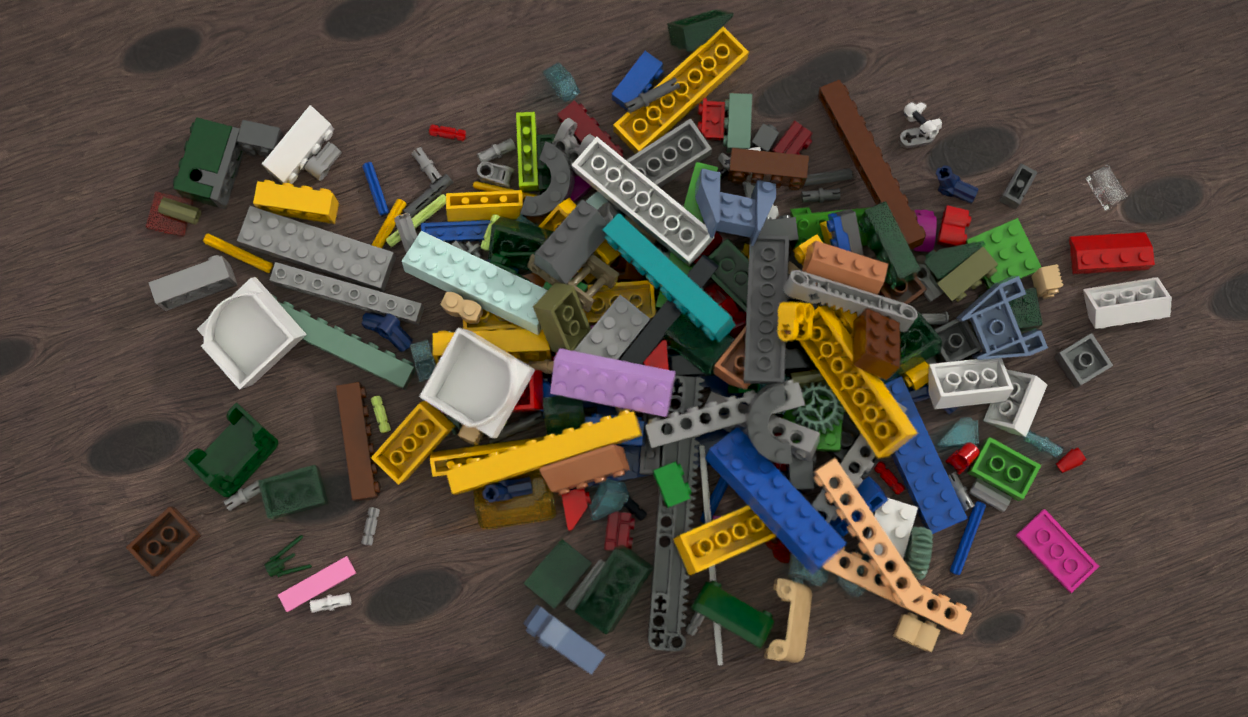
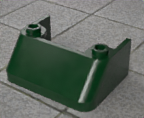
[689,580,775,649]

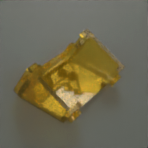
[473,469,556,529]

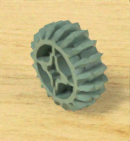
[792,382,845,434]
[904,526,933,580]

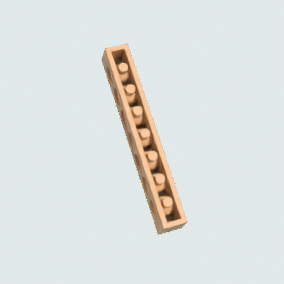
[813,458,925,606]
[822,547,972,634]

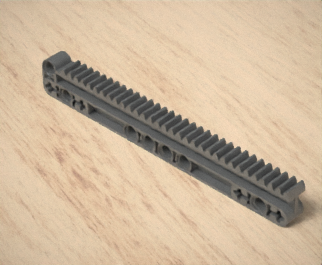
[647,375,704,651]

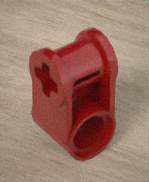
[945,442,979,475]

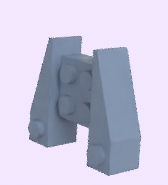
[695,169,776,246]
[956,276,1048,360]
[523,605,605,675]

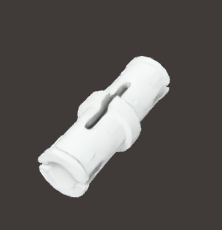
[310,593,352,613]

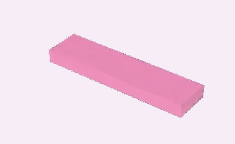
[278,556,357,612]

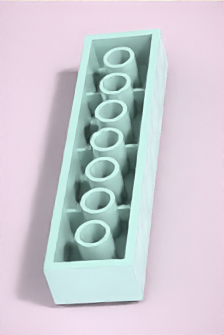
[402,231,548,335]

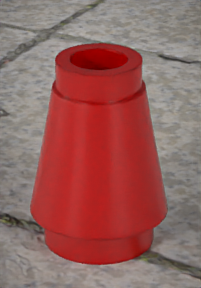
[1056,447,1086,473]

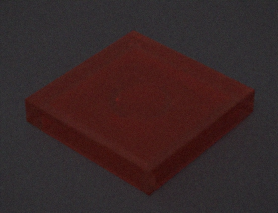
[146,191,193,237]

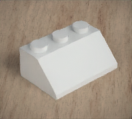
[983,369,1047,437]

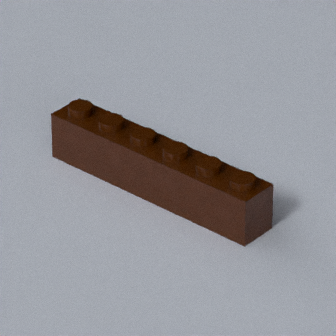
[336,382,380,502]

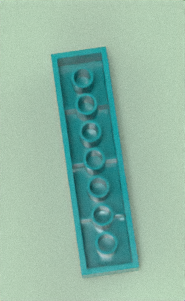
[602,213,736,342]

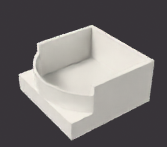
[197,277,307,390]
[419,328,535,438]

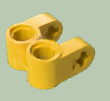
[778,302,814,341]

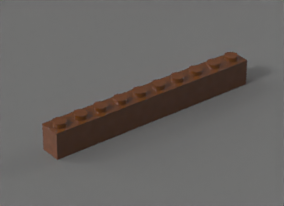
[818,80,926,253]

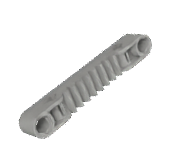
[783,270,918,332]

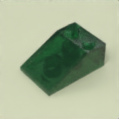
[667,9,733,51]
[924,241,986,281]
[524,539,592,609]

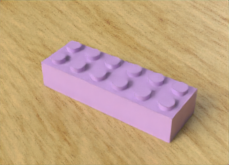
[550,349,676,417]

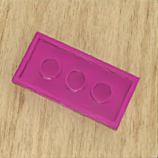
[1015,509,1099,593]

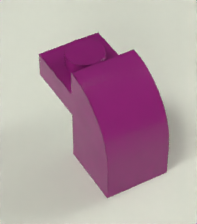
[914,210,937,252]

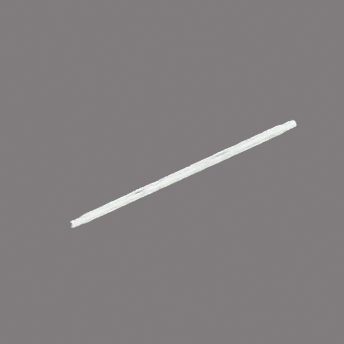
[699,445,723,665]

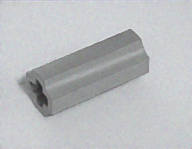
[394,213,418,254]
[969,478,1012,512]

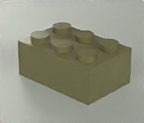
[937,247,998,303]
[533,282,591,353]

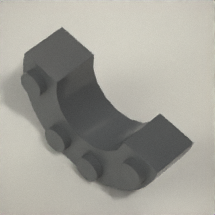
[520,142,575,217]
[745,382,792,464]

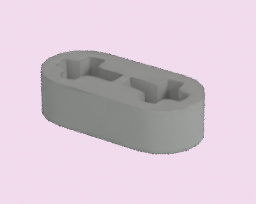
[899,127,935,148]

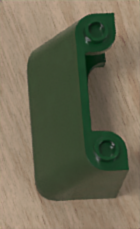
[183,402,278,497]

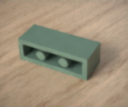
[723,93,752,153]

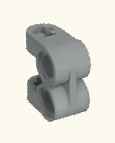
[552,118,595,164]

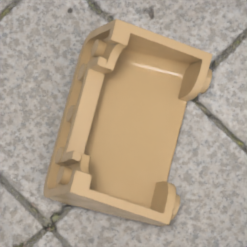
[764,578,812,663]

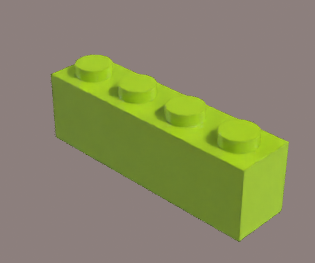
[516,112,539,192]

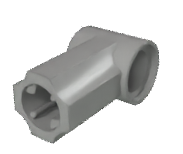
[304,142,342,181]
[912,264,944,302]

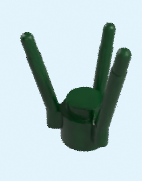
[490,251,536,282]
[265,535,312,578]

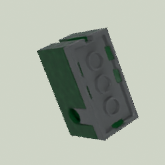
[173,117,244,209]

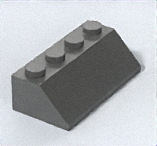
[534,199,607,284]

